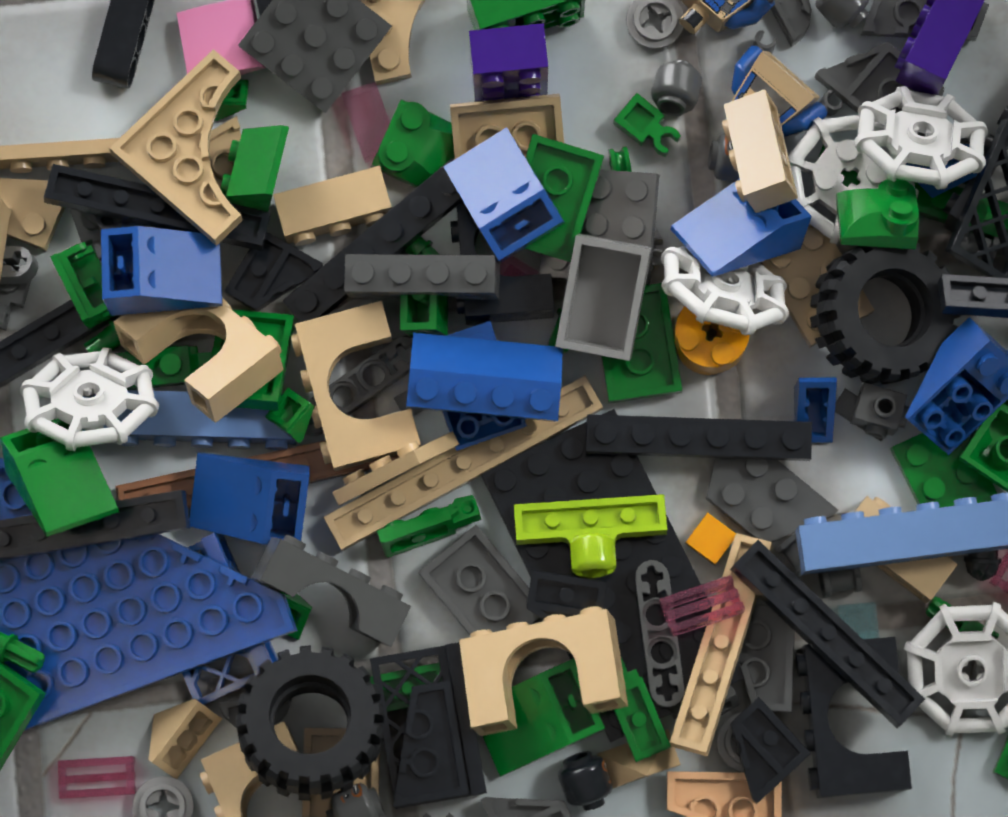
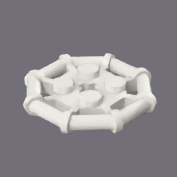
[854,86,988,190]
[788,115,919,244]
[661,246,789,335]
[20,347,159,451]
[904,602,1008,737]

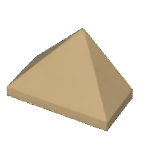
[148,698,222,779]
[597,729,681,788]

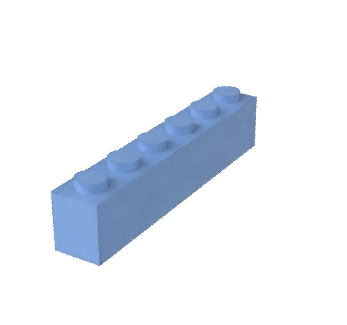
[82,390,297,450]
[795,492,1008,575]

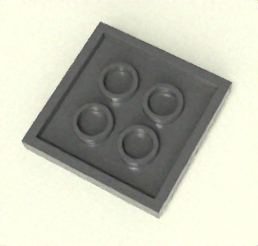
[238,0,392,113]
[539,170,660,285]

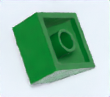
[220,125,289,212]

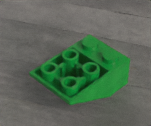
[467,0,585,30]
[0,419,119,537]
[483,658,605,777]

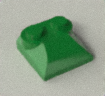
[371,99,455,188]
[836,179,919,250]
[958,403,1008,492]

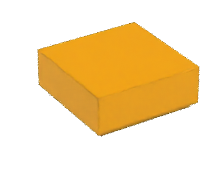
[685,513,736,566]

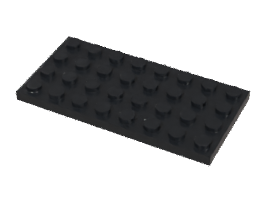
[481,409,744,743]

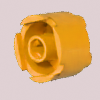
[673,306,750,375]

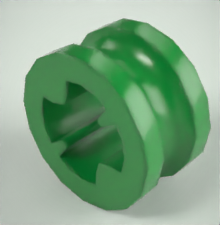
[608,146,632,172]

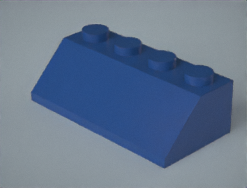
[406,333,563,422]

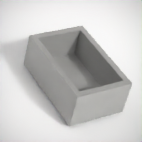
[555,234,653,361]

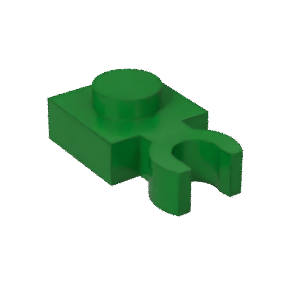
[613,93,681,157]

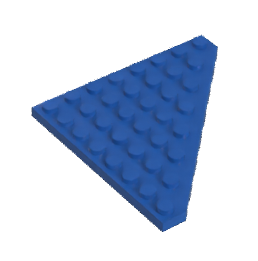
[0,457,297,731]

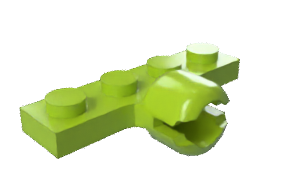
[514,494,667,578]

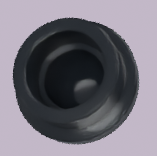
[963,550,1002,581]

